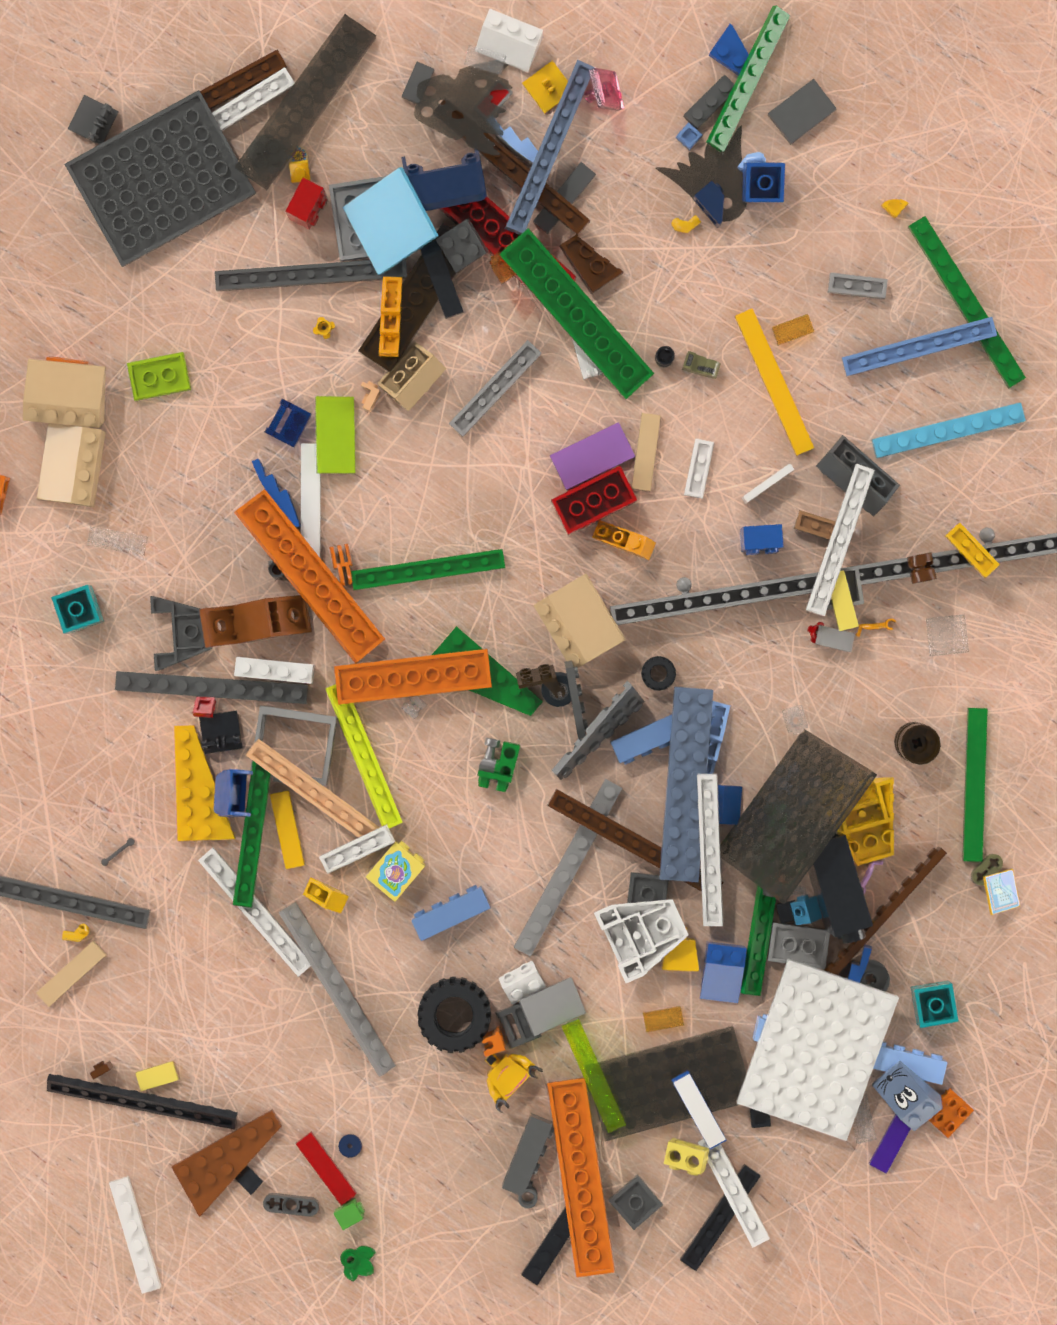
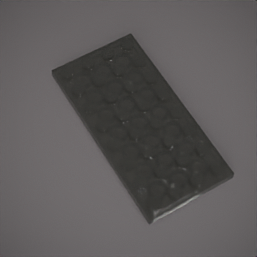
[585,1025,746,1142]

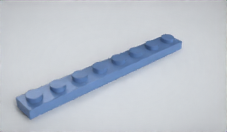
[842,317,997,377]

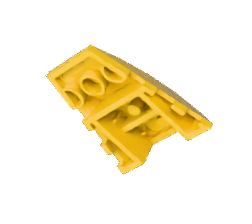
[819,777,894,866]

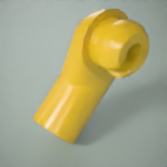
[671,215,701,233]
[62,923,90,942]

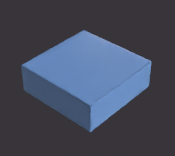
[676,122,703,151]

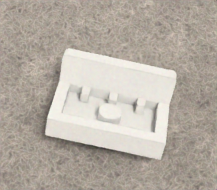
[499,961,546,1005]

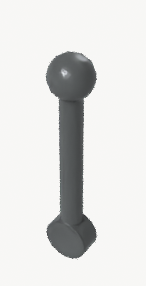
[101,838,135,866]

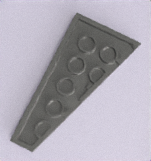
[552,681,645,780]

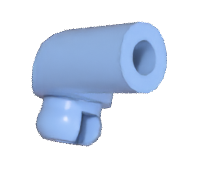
[737,152,766,172]

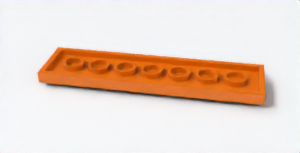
[334,649,492,705]

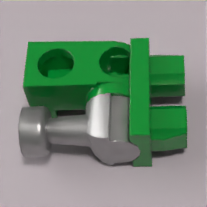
[477,738,520,792]

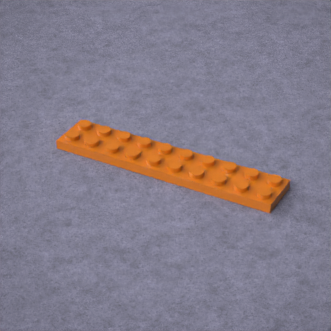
[234,489,385,664]
[547,1077,615,1277]

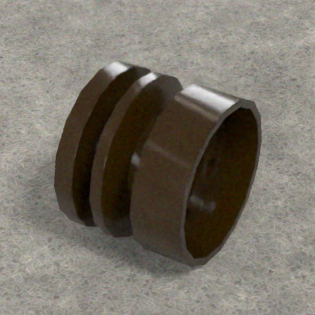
[894,722,941,765]

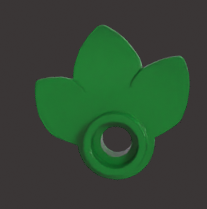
[340,1246,376,1282]

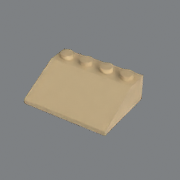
[23,359,106,428]
[37,423,106,507]
[533,574,626,668]

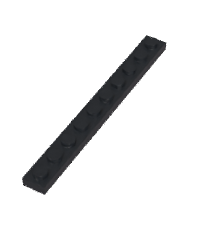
[47,1074,238,1130]

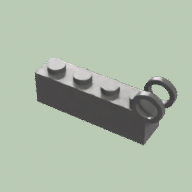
[502,1113,554,1208]

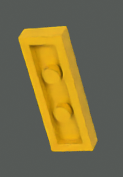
[945,522,1000,578]

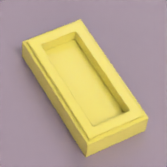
[136,1061,179,1091]

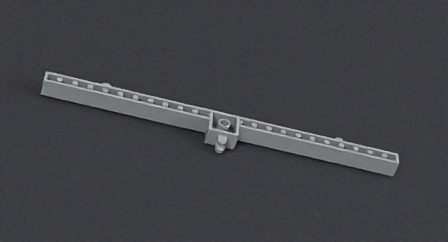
[610,527,1057,625]

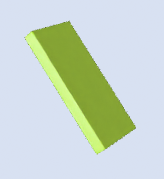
[315,396,355,474]

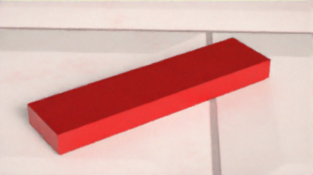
[296,1131,357,1206]

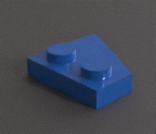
[709,24,749,76]

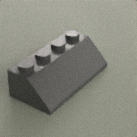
[816,435,900,517]

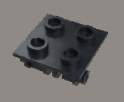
[199,710,243,754]

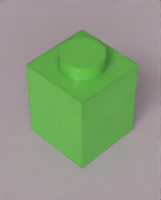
[333,1198,365,1230]

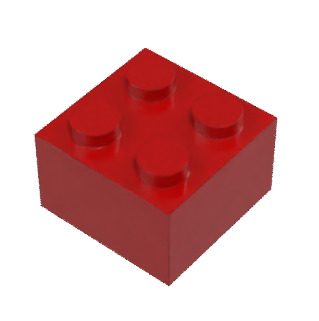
[285,177,328,230]

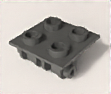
[68,95,119,145]

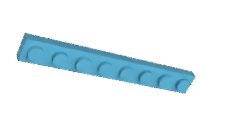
[872,402,1026,458]

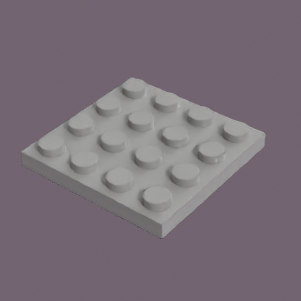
[329,176,386,262]

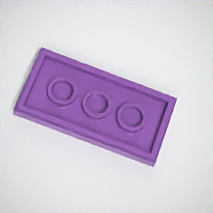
[550,422,635,490]

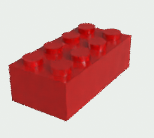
[551,466,637,535]

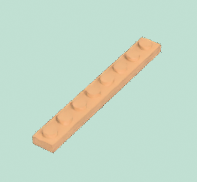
[246,739,380,838]

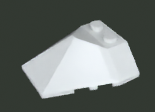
[594,899,689,983]

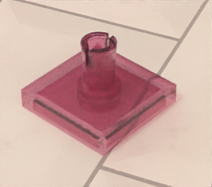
[584,68,624,111]

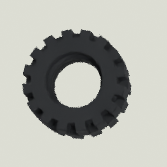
[641,656,676,691]

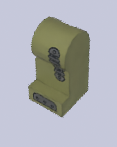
[682,351,721,379]

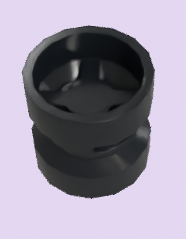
[655,346,675,368]

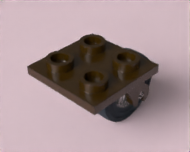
[516,664,571,707]

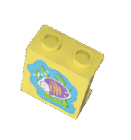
[366,841,425,902]

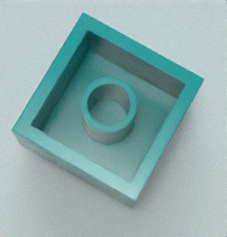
[51,584,104,634]
[910,981,959,1028]

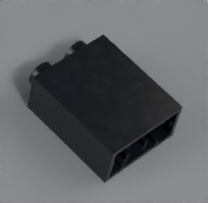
[799,830,873,944]

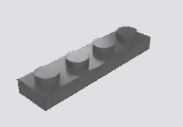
[565,660,588,739]

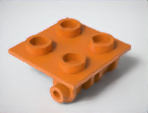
[929,1088,974,1138]

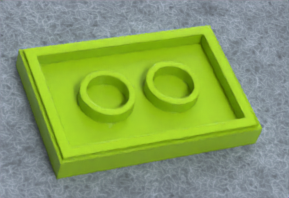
[127,352,191,401]

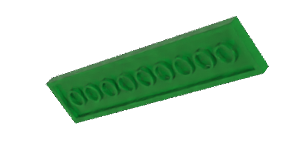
[499,228,655,399]

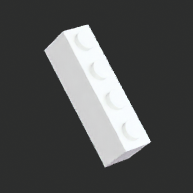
[234,657,315,684]

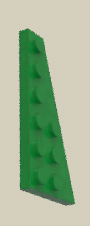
[432,626,543,716]

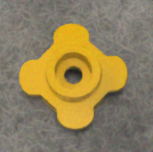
[313,317,335,339]

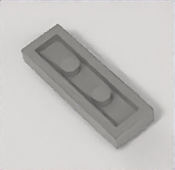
[827,273,888,299]

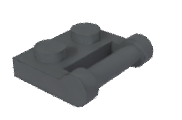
[496,1003,542,1049]

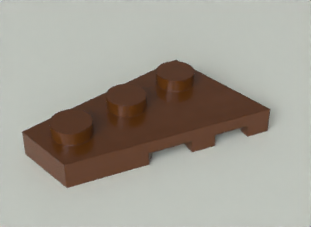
[559,235,623,294]

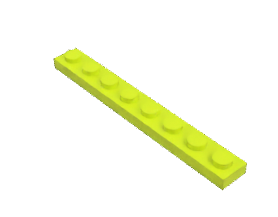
[325,684,403,828]

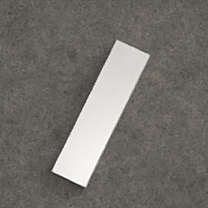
[319,824,395,874]

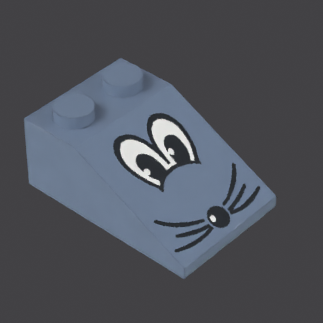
[872,1061,943,1131]

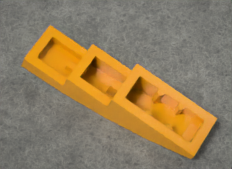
[379,276,402,357]

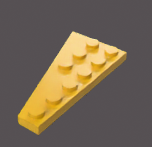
[174,725,236,841]

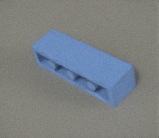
[610,714,672,765]
[411,885,491,941]

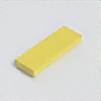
[831,570,859,631]

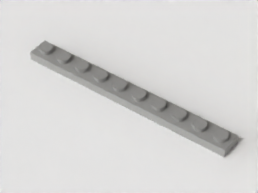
[514,779,622,957]
[279,902,396,1077]

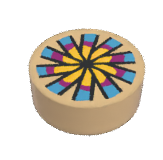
[289,146,309,162]

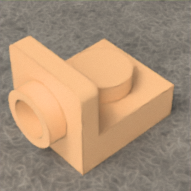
[361,381,381,413]

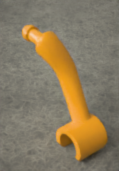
[856,618,896,637]

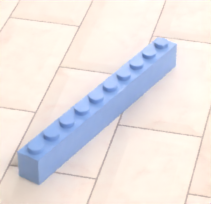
[752,1014,947,1085]

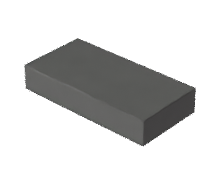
[402,61,435,105]

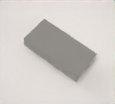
[815,625,855,652]

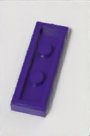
[869,1114,911,1174]

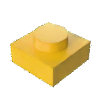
[289,160,311,183]

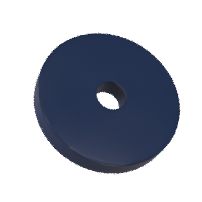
[338,1134,362,1158]

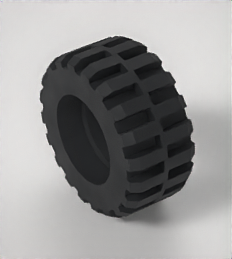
[417,976,491,1053]

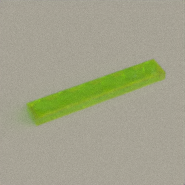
[561,1018,626,1133]

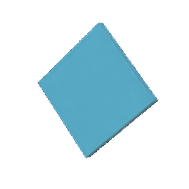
[343,167,439,275]

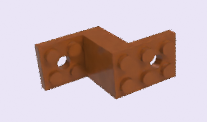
[199,595,312,648]

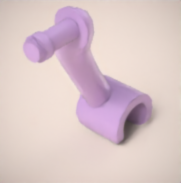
[860,860,883,894]

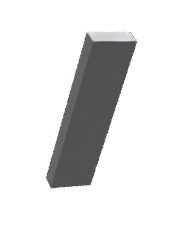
[533,162,596,234]

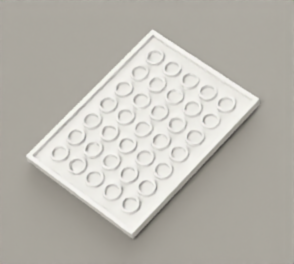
[737,959,899,1141]

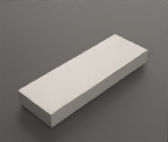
[684,439,714,499]
[742,464,794,504]

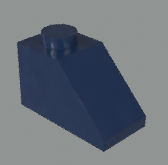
[693,181,724,228]

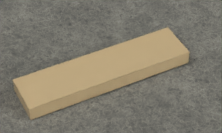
[632,413,661,492]
[36,941,107,1007]

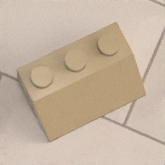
[377,342,447,411]

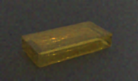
[771,314,814,346]
[643,1006,684,1032]

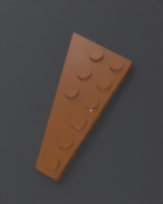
[172,1109,282,1217]

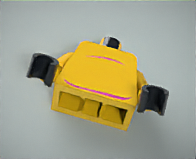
[484,1054,543,1113]

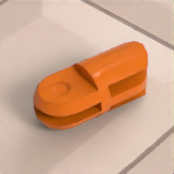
[329,544,353,586]

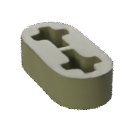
[971,854,1003,885]

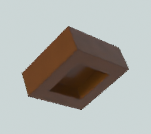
[90,1061,113,1080]

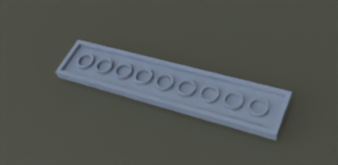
[659,687,713,882]

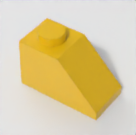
[303,877,349,913]

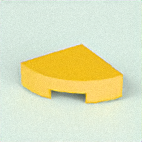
[881,199,909,218]

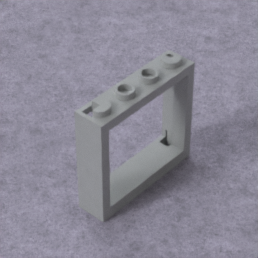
[250,706,338,786]

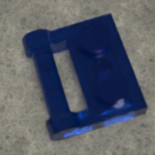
[264,399,312,448]

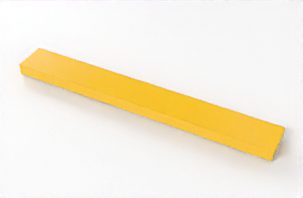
[735,308,814,456]

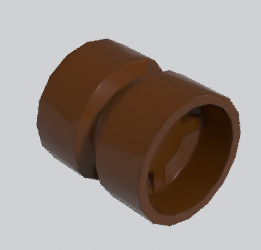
[907,552,937,584]

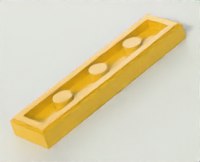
[270,790,305,869]

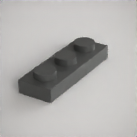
[683,75,734,129]

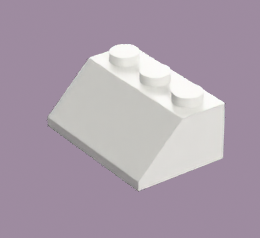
[475,9,543,72]

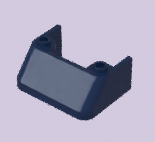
[401,143,487,211]

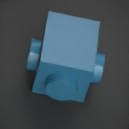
[790,894,822,925]

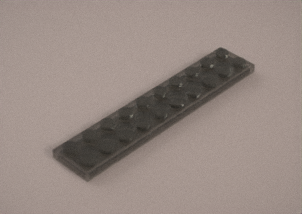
[235,14,376,190]

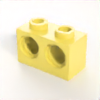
[664,1138,710,1176]

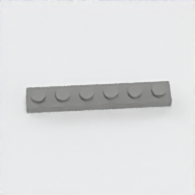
[449,340,542,437]

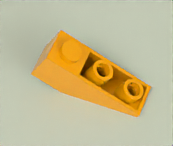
[592,520,656,560]

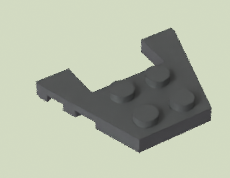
[150,596,212,671]

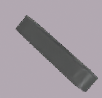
[263,1193,319,1216]

